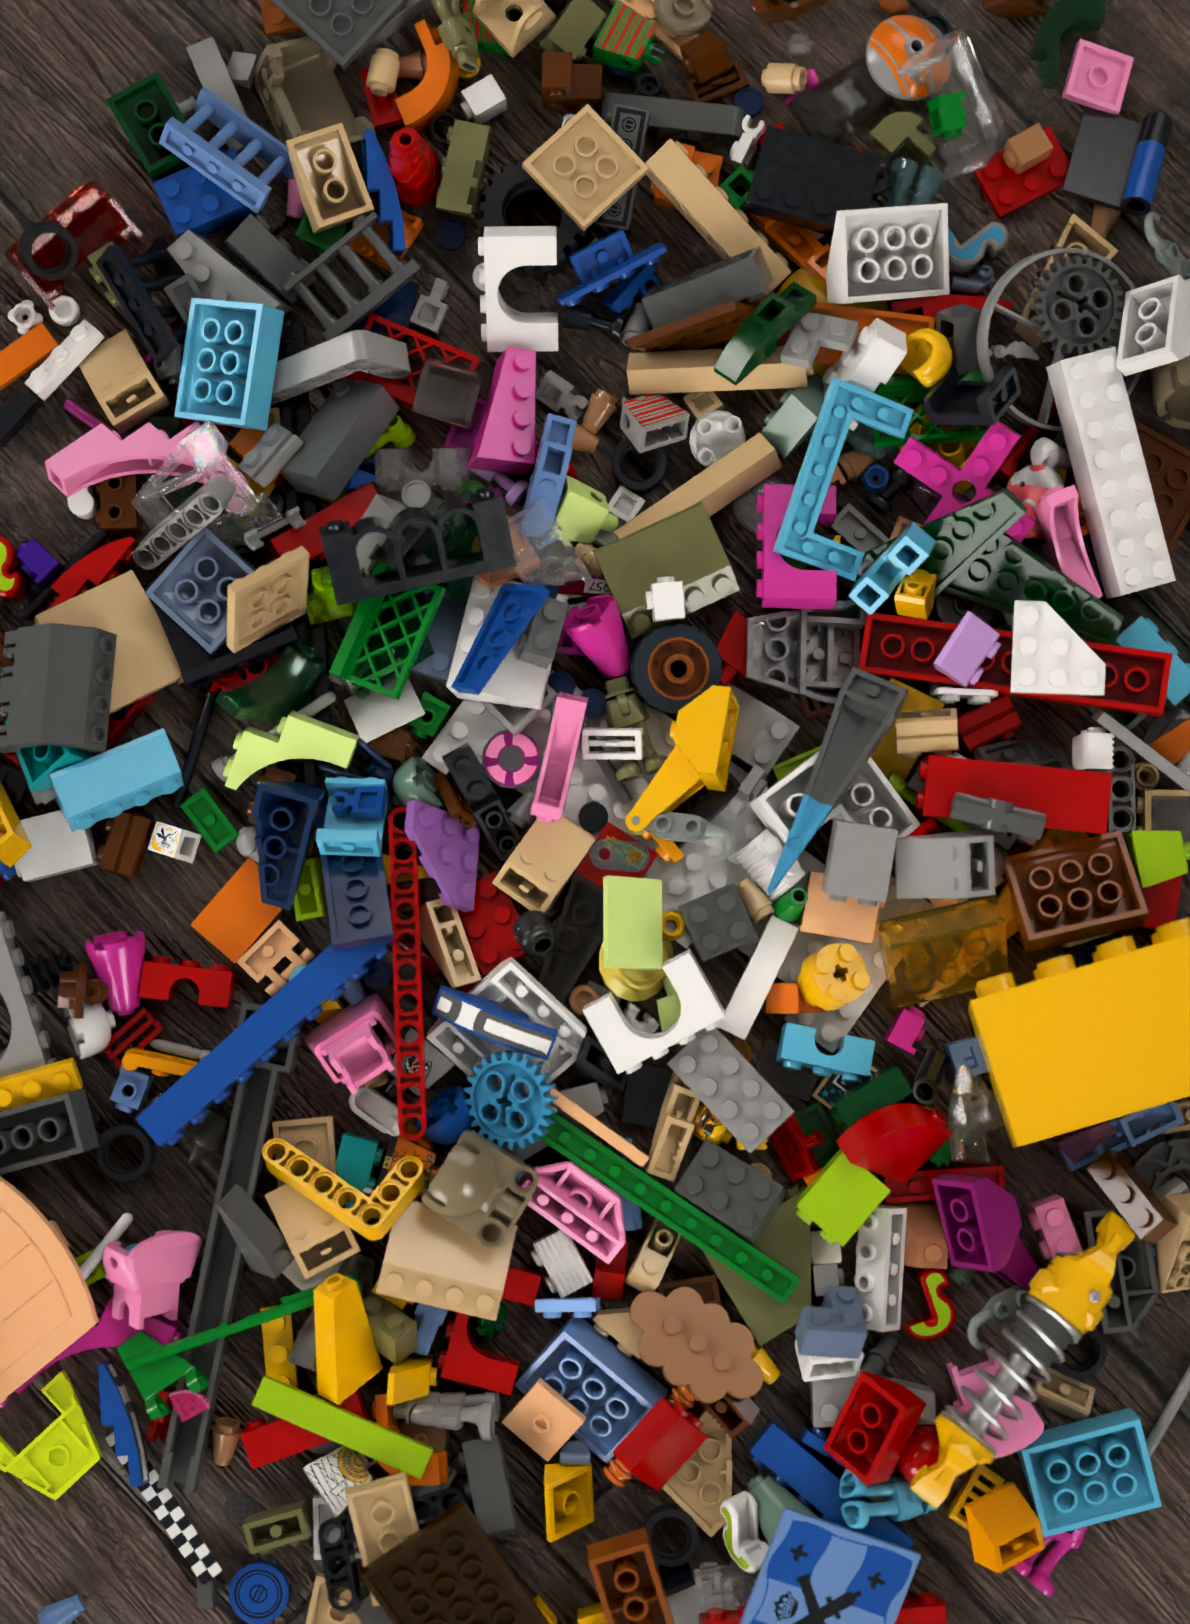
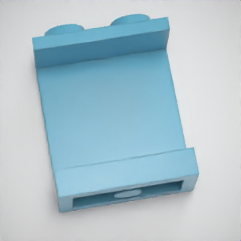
[316,776,389,857]

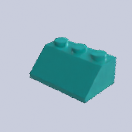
[4,718,94,792]

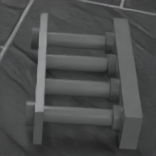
[282,212,420,342]

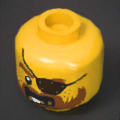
[692,1104,733,1146]

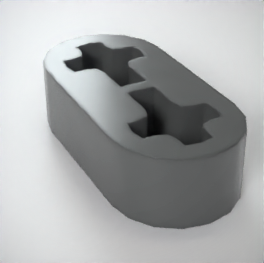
[197,1549,217,1609]

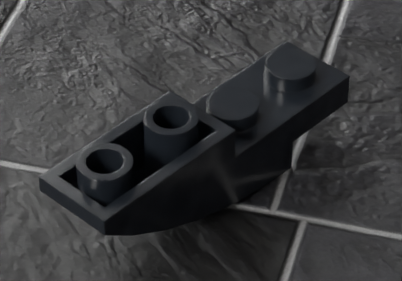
[442,742,522,862]

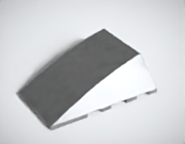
[746,600,866,705]

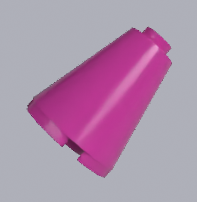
[563,594,630,679]
[85,931,146,1016]

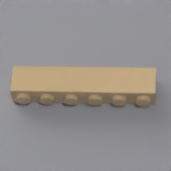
[645,138,791,296]

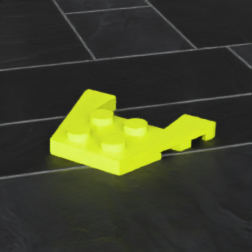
[0,1369,103,1501]

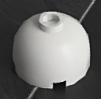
[63,1001,116,1059]

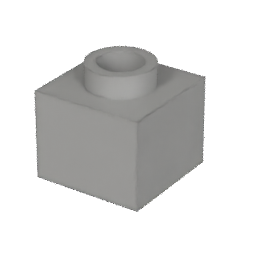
[811,1263,844,1296]

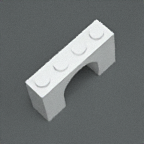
[478,226,559,352]
[582,949,725,1074]

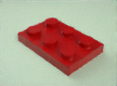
[971,126,1069,220]
[457,871,529,977]

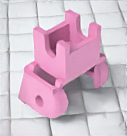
[304,993,396,1095]
[103,1230,202,1330]
[945,1349,1044,1459]

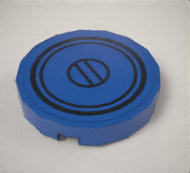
[228,1560,290,1624]

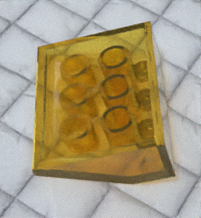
[877,895,1009,1009]

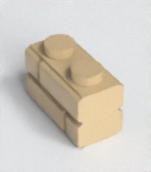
[896,708,959,757]

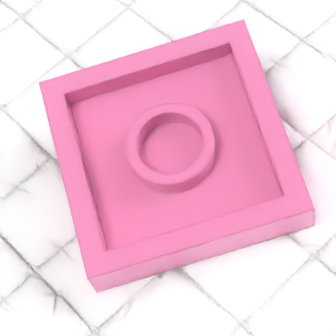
[1061,39,1134,115]

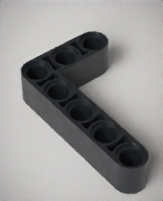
[318,1488,469,1614]

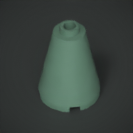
[746,1473,819,1546]

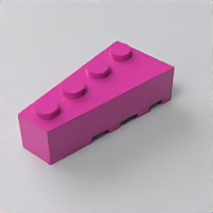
[467,347,536,475]

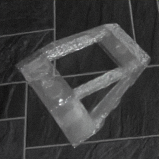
[131,420,281,548]

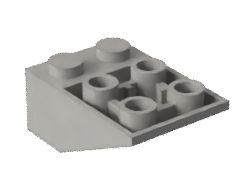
[894,829,995,899]

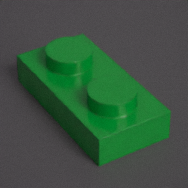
[180,788,239,853]

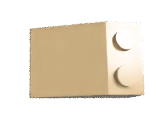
[286,122,374,234]

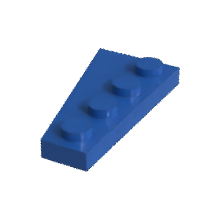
[451,583,550,695]

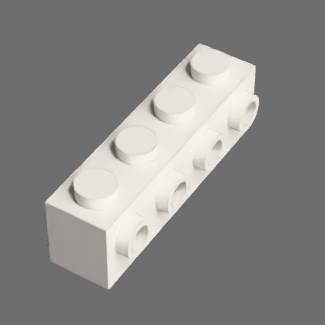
[854,1204,907,1332]

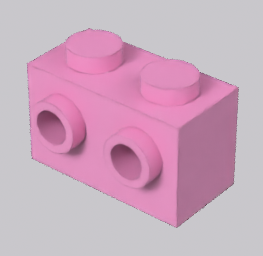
[1028,1194,1082,1262]

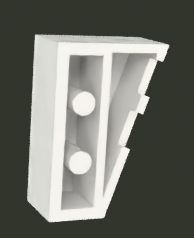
[822,318,907,431]

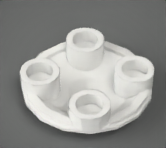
[689,410,746,468]

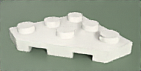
[1010,600,1106,696]

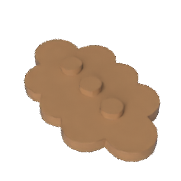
[630,1287,763,1403]

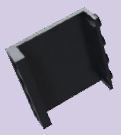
[145,545,301,691]

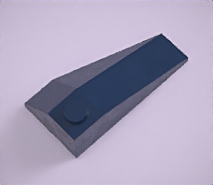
[252,781,325,910]

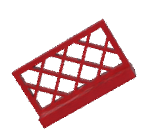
[344,313,480,426]

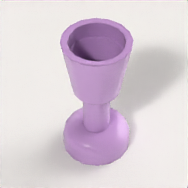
[467,468,529,507]

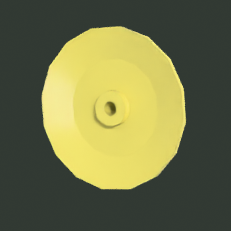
[599,939,673,1002]

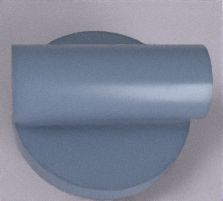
[560,1440,591,1465]

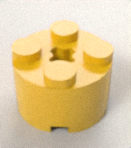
[798,943,870,1011]

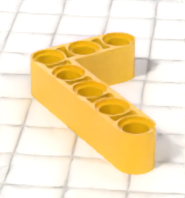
[262,1138,426,1240]

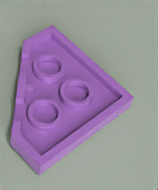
[404,800,481,912]

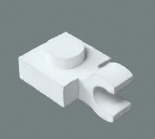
[730,115,766,170]

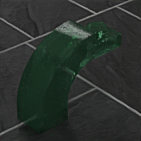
[1030,0,1105,88]

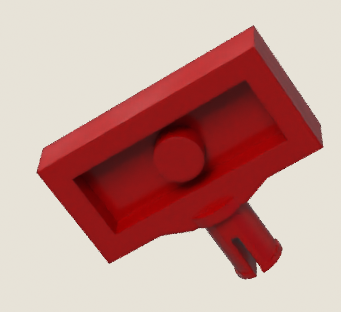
[770,1114,824,1181]

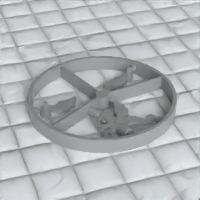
[976,248,1142,431]

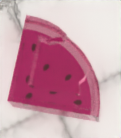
[168,1389,211,1423]

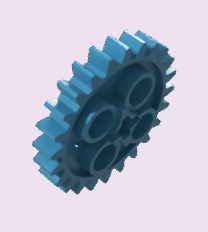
[464,1050,558,1151]

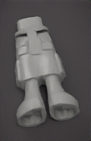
[393,1391,501,1441]

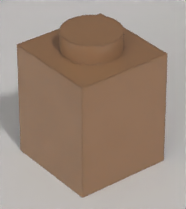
[1003,123,1054,175]

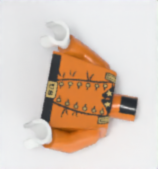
[363,1114,441,1201]

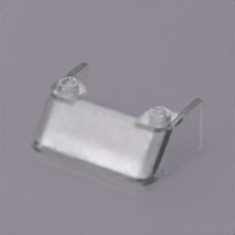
[897,28,1005,181]

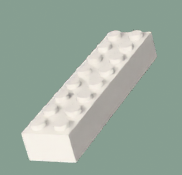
[1046,347,1176,599]

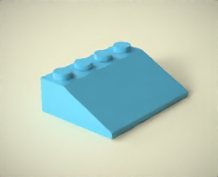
[174,298,285,431]
[1017,1408,1162,1538]

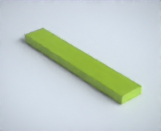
[252,1375,434,1479]

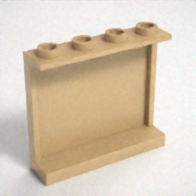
[35,570,184,715]

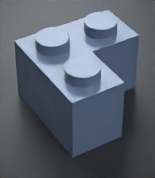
[795,1285,868,1359]

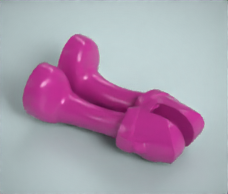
[1012,1526,1088,1598]

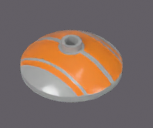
[865,15,952,101]

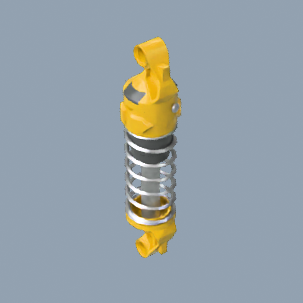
[909,1210,1136,1508]

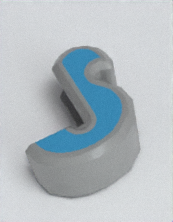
[948,222,1009,274]

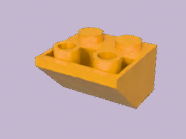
[964,1481,1045,1574]

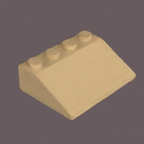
[376,1200,517,1321]

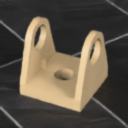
[472,0,556,58]

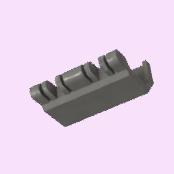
[0,623,117,753]

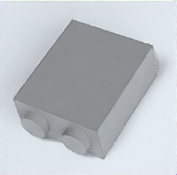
[821,818,898,907]

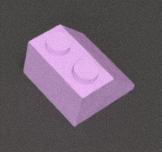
[934,611,1001,688]

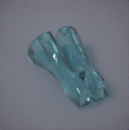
[887,158,946,207]

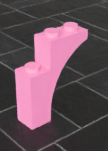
[1033,484,1103,599]
[530,691,589,823]

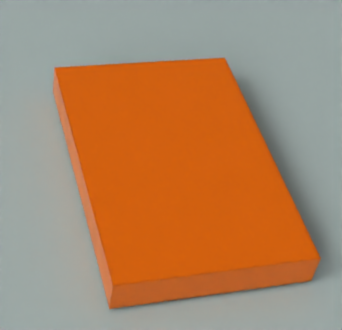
[191,858,284,964]

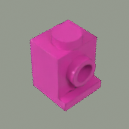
[884,1006,926,1055]

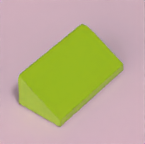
[293,857,328,922]

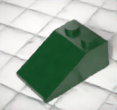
[106,71,190,182]

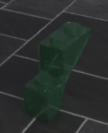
[423,488,477,607]

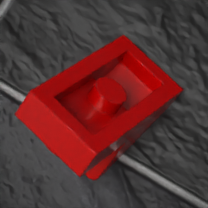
[591,1239,629,1301]

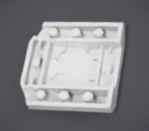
[426,957,587,1095]

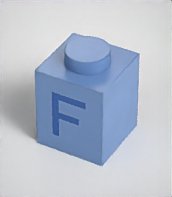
[944,1036,988,1084]

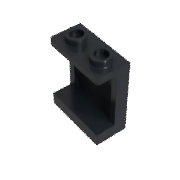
[924,366,1021,425]

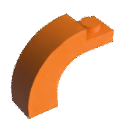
[395,19,459,132]
[372,1393,449,1486]

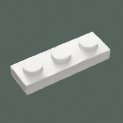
[24,319,104,401]

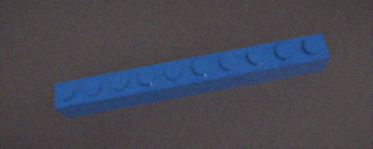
[136,941,392,1147]

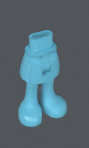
[839,1470,939,1529]

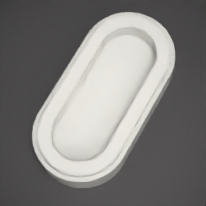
[349,1085,398,1134]

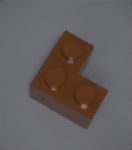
[542,52,602,112]

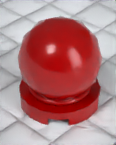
[896,1424,940,1482]

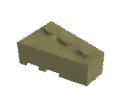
[436,119,493,219]

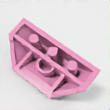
[517,1161,626,1265]

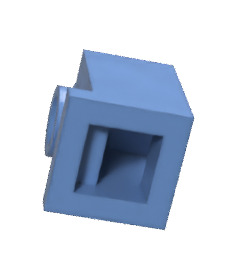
[110,1066,155,1113]

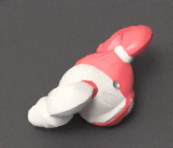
[1006,437,1072,540]

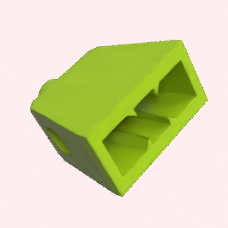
[1125,831,1190,888]

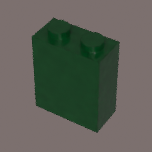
[828,1063,913,1129]

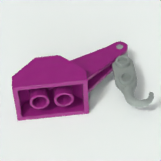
[932,1173,1039,1350]

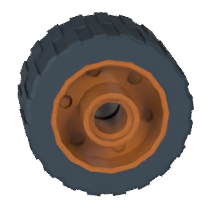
[627,623,723,714]

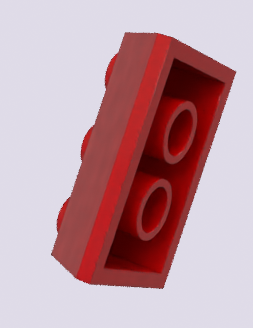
[823,1371,927,1486]

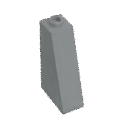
[492,1080,609,1161]

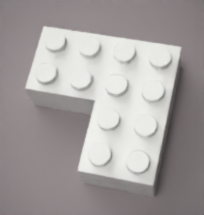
[748,750,921,847]

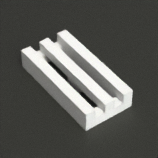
[582,728,644,760]

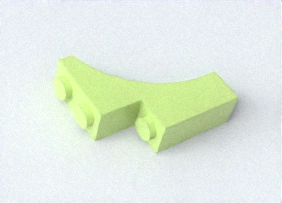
[223,711,360,790]

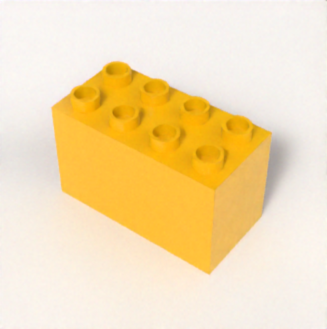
[967,917,1190,1149]

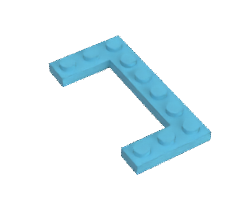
[773,378,914,581]

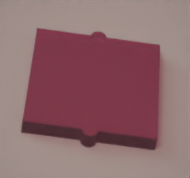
[1051,1121,1116,1162]

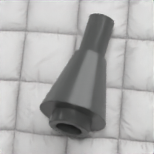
[506,774,540,828]

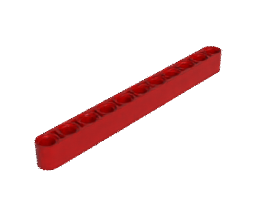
[388,807,428,1140]

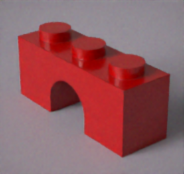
[138,956,237,1008]

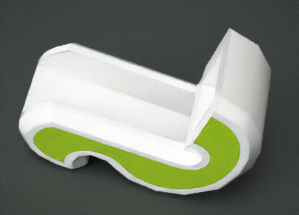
[720,1491,769,1573]

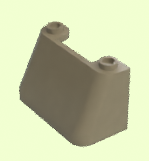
[253,36,376,153]

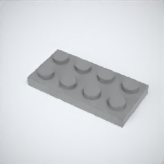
[667,1027,795,1154]

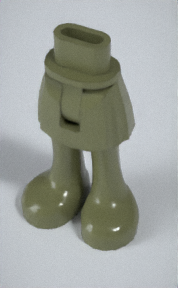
[430,0,479,72]
[604,676,668,782]

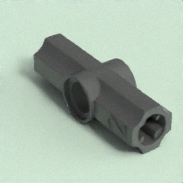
[949,792,1046,840]

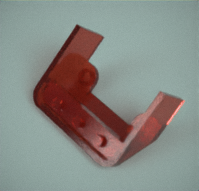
[5,180,143,310]

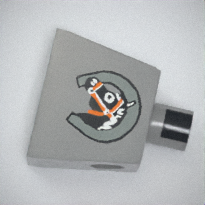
[385,1026,455,1101]

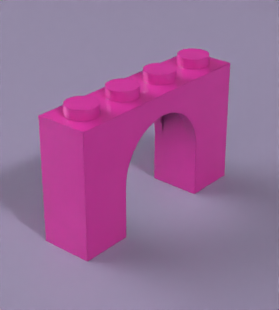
[756,484,837,609]

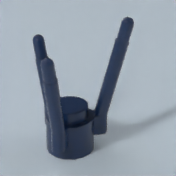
[318,738,394,784]

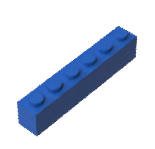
[748,1417,914,1549]

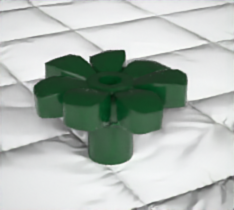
[475,1302,507,1339]

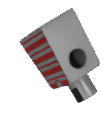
[620,393,690,453]

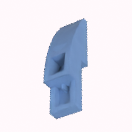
[518,413,577,540]

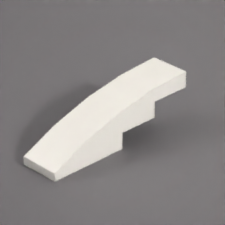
[718,914,799,1040]

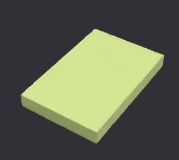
[603,875,663,971]

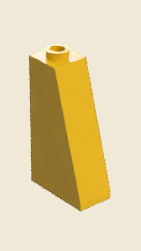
[314,1272,383,1405]

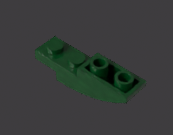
[714,282,817,386]

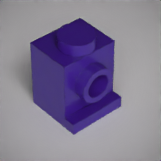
[16,538,64,587]

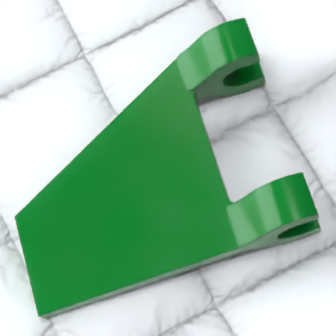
[116,1331,210,1421]

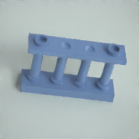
[159,86,294,214]

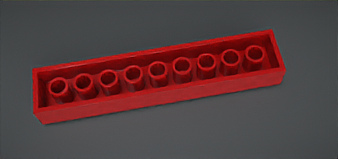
[859,613,1173,717]

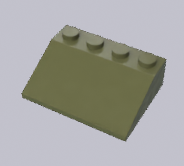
[593,502,740,639]

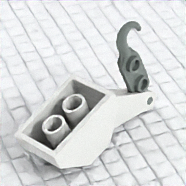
[1116,212,1190,376]

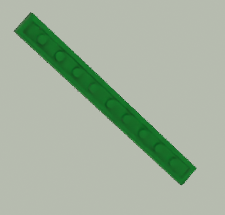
[539,1112,801,1305]

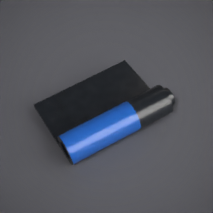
[1061,106,1173,216]

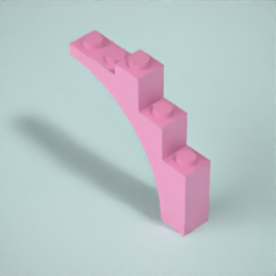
[45,421,248,506]

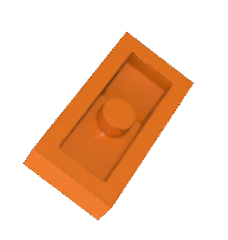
[765,983,827,1014]

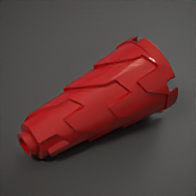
[387,127,443,207]

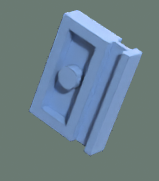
[535,1297,601,1318]

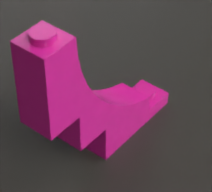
[0,1297,182,1409]

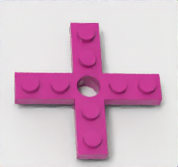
[893,421,1037,544]

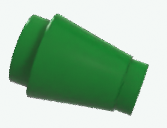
[774,887,808,922]

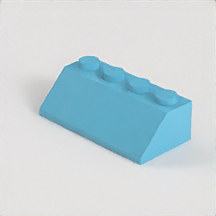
[49,728,184,832]

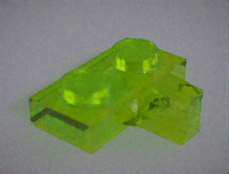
[306,566,359,625]

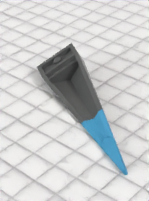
[767,666,908,895]

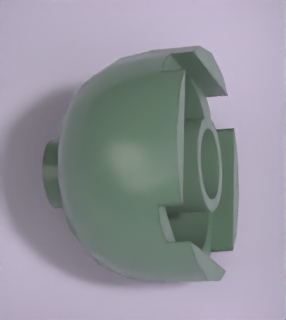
[393,756,446,809]

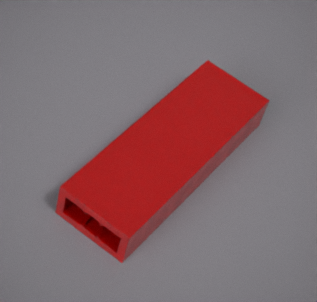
[916,755,1112,834]

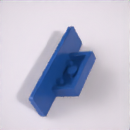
[555,229,668,307]

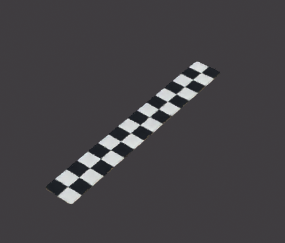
[106,1432,222,1585]

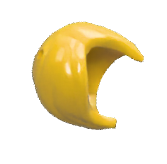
[899,328,953,388]

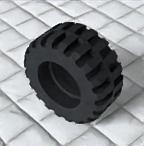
[477,157,589,279]

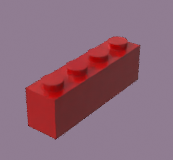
[266,482,378,568]
[240,1388,371,1470]

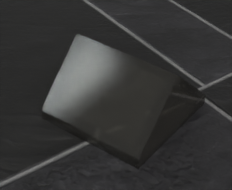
[412,357,485,429]

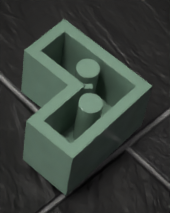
[761,374,824,458]

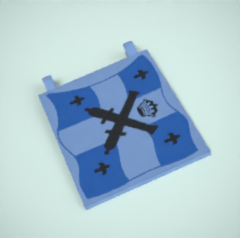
[739,1507,921,1624]

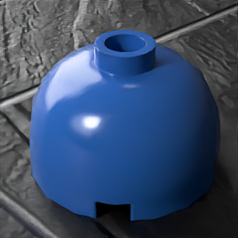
[416,1085,475,1146]

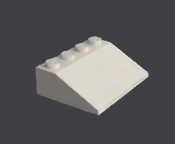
[826,203,950,304]
[446,577,568,709]

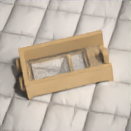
[1135,789,1190,843]

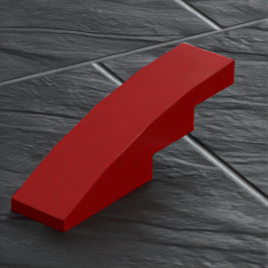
[886,295,1013,317]

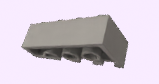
[167,230,292,315]

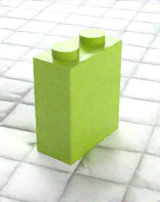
[794,1148,891,1247]

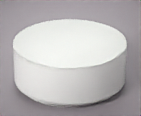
[49,295,80,327]

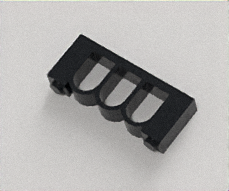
[319,487,516,606]

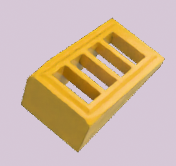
[945,1464,1005,1531]

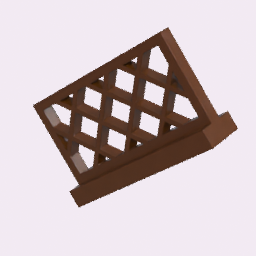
[627,299,760,352]

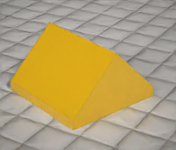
[544,1464,594,1543]

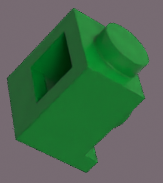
[927,91,967,141]
[719,165,755,211]
[408,691,452,740]

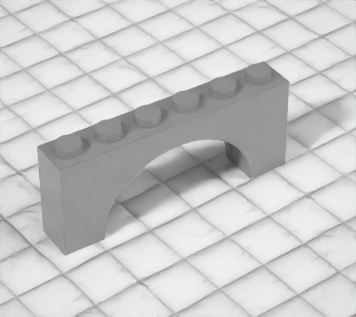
[0,911,58,1078]

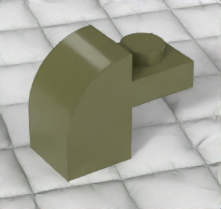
[867,111,937,166]

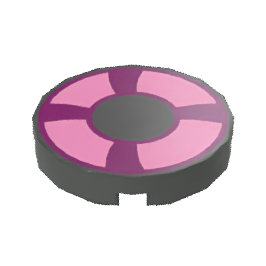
[482,730,542,789]

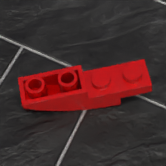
[48,536,139,609]

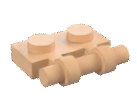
[237,920,316,997]

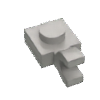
[410,277,449,334]

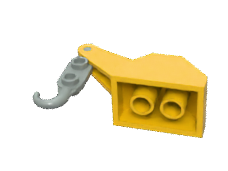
[625,685,740,861]

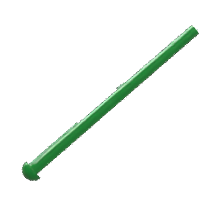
[125,1275,361,1370]

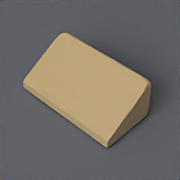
[1027,1367,1096,1421]

